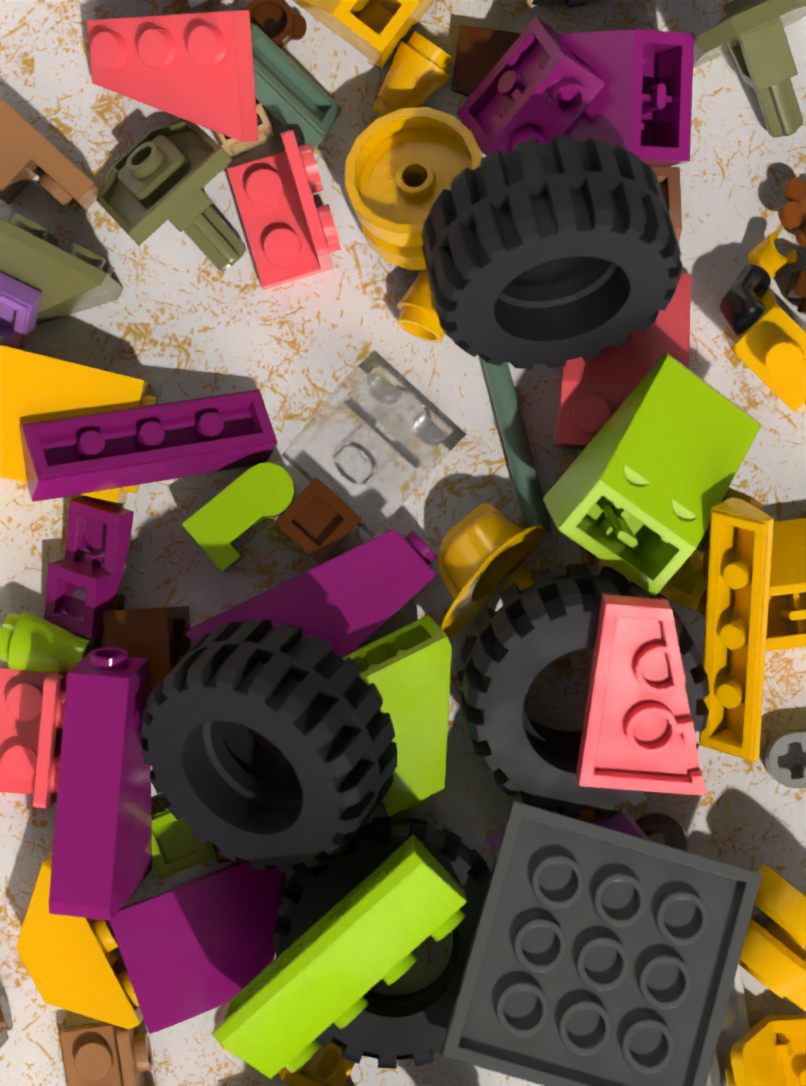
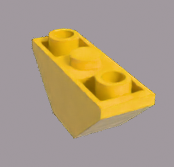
[16,854,143,1030]

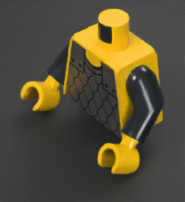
[720,232,806,412]

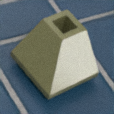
[0,213,124,325]

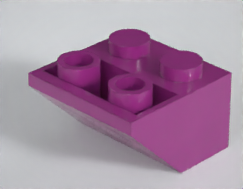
[558,29,694,167]

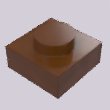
[274,477,362,565]

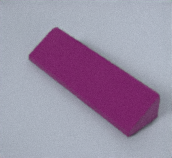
[20,389,278,501]

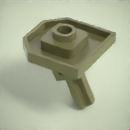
[693,0,806,138]
[96,118,246,271]

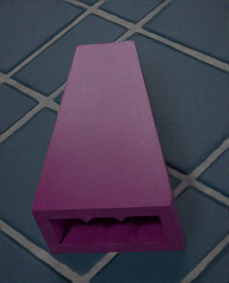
[186,529,437,658]
[49,647,152,921]

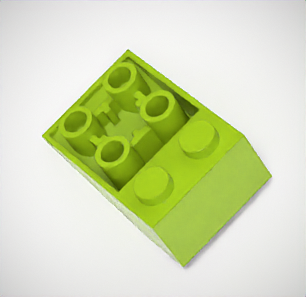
[543,352,762,597]

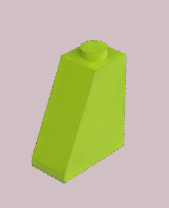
[342,615,452,817]

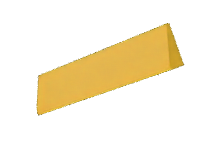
[699,497,774,762]

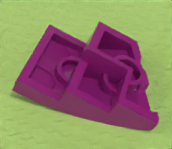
[109,861,285,1034]

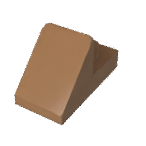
[0,98,100,211]

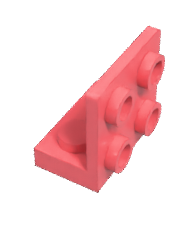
[227,130,341,290]
[0,666,67,808]

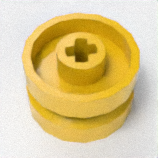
[344,107,483,270]
[739,862,806,1012]

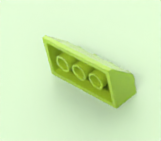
[212,834,467,1079]

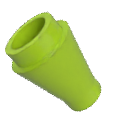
[0,610,94,673]

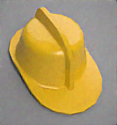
[438,503,546,639]

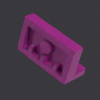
[456,17,604,156]

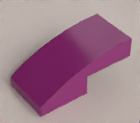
[44,496,134,639]

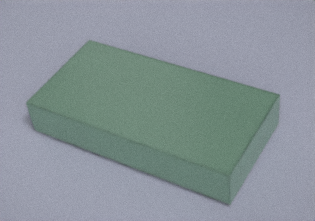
[250,23,342,150]

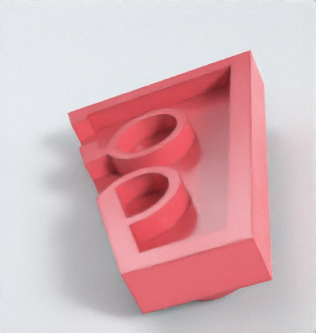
[87,10,259,142]
[576,594,707,796]

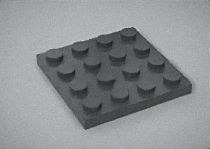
[440,801,762,1086]

